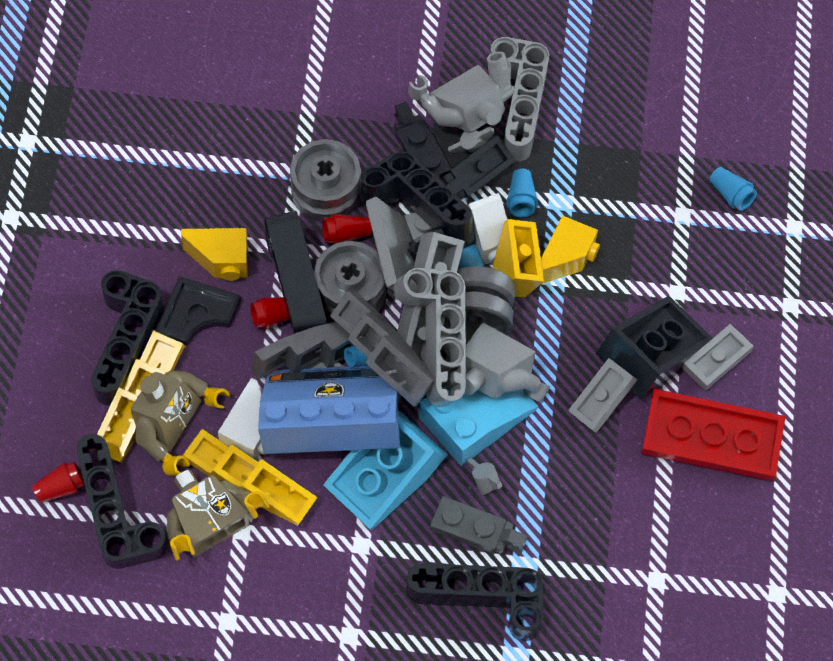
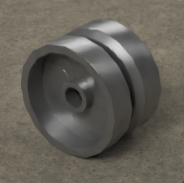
[290,139,361,222]
[314,241,386,322]
[443,266,516,342]

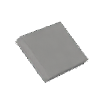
[366,197,415,291]

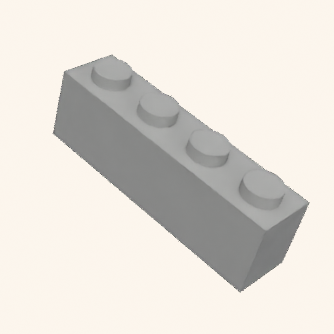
[397,232,465,366]

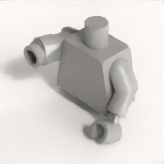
[408,52,515,132]
[441,323,550,402]

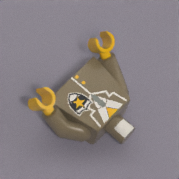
[131,371,230,476]
[166,470,270,561]

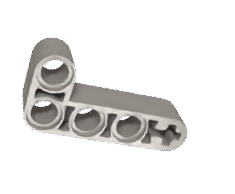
[490,37,549,162]
[394,268,466,407]

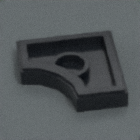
[155,276,241,346]

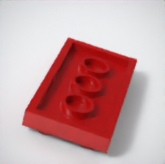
[641,389,786,482]

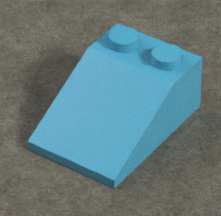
[419,386,538,466]
[323,411,448,530]

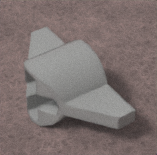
[448,126,494,153]
[467,457,502,495]

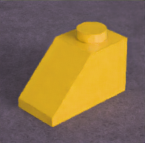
[541,215,600,284]
[493,219,544,298]
[181,228,248,281]

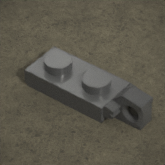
[430,496,527,554]

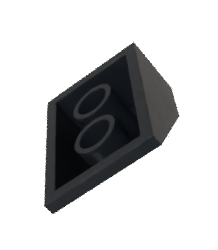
[595,296,713,400]

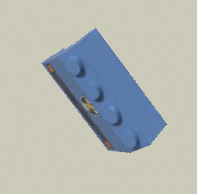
[258,366,401,454]

